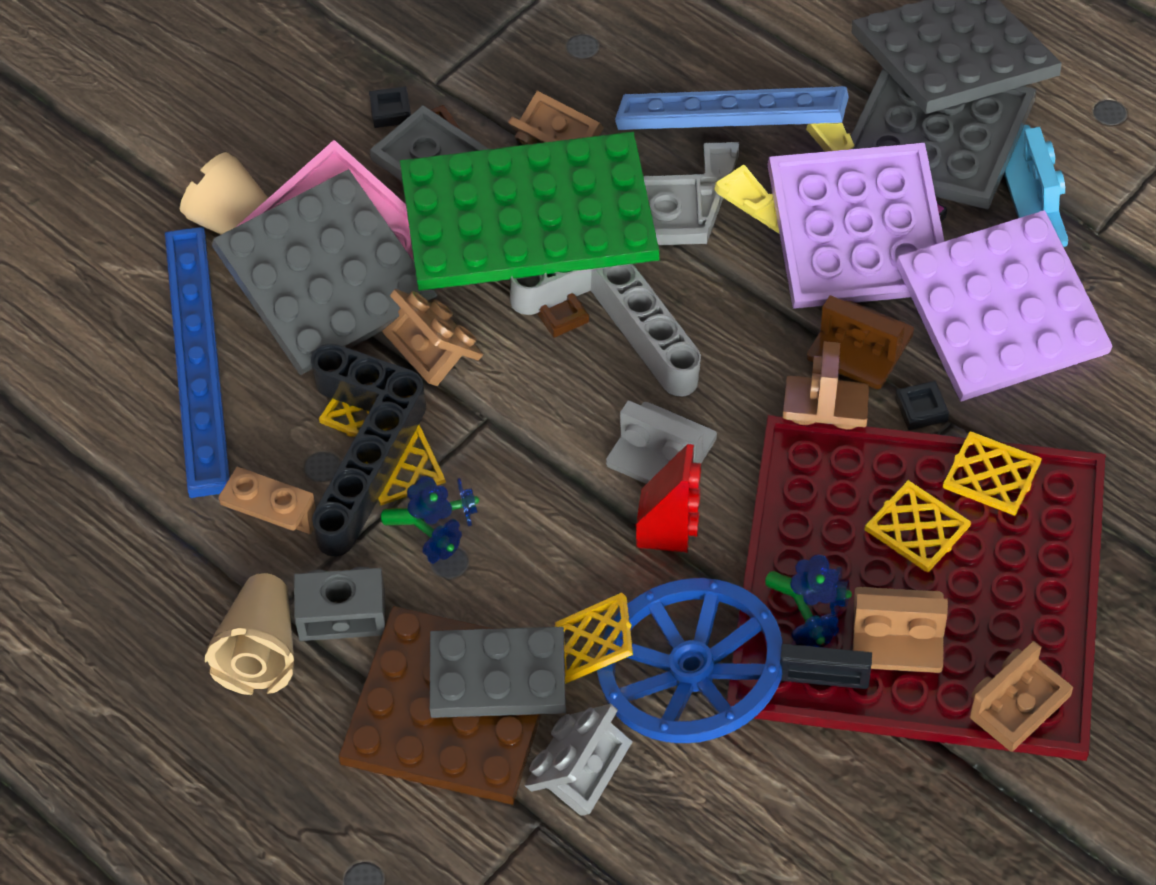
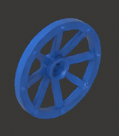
[597,578,783,743]

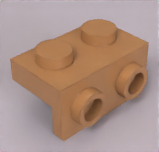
[508,91,604,145]
[219,466,316,534]
[970,641,1073,752]

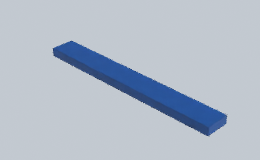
[165,227,230,498]

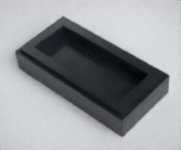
[780,644,872,689]

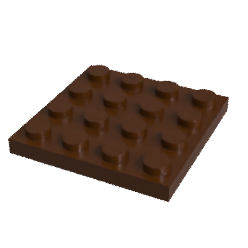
[339,606,542,805]

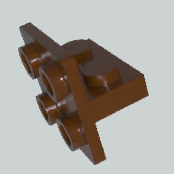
[807,295,914,389]

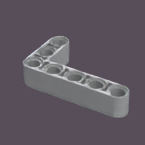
[510,264,701,397]

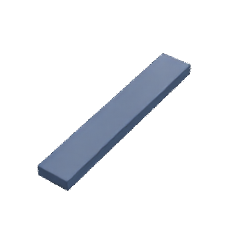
[615,86,849,130]

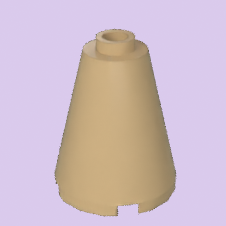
[180,152,268,235]
[205,573,295,695]

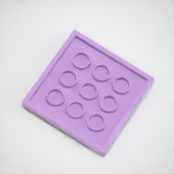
[767,143,945,309]
[896,210,1113,402]

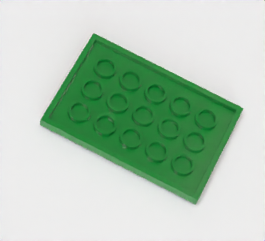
[400,132,659,291]

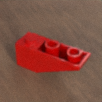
[636,444,701,553]

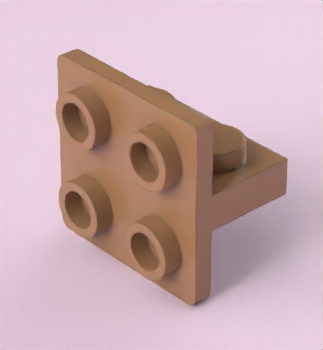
[382,289,484,386]
[782,341,869,429]
[853,587,948,673]

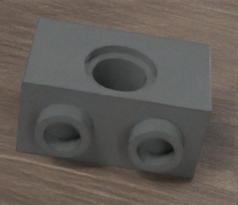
[294,567,386,641]

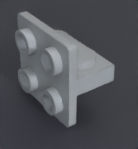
[606,400,717,484]
[524,703,633,816]

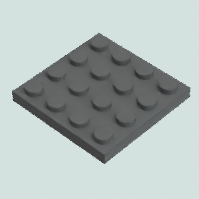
[851,0,1062,114]
[851,68,1036,210]
[212,169,437,375]

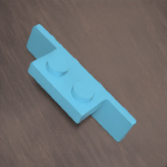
[1004,125,1068,247]

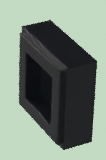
[369,86,411,128]
[895,381,949,431]

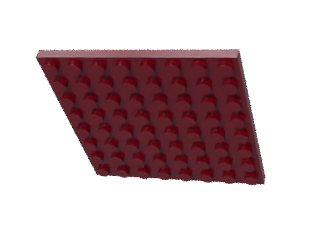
[727,415,1106,761]

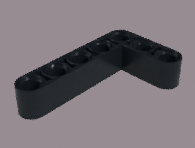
[311,344,426,557]

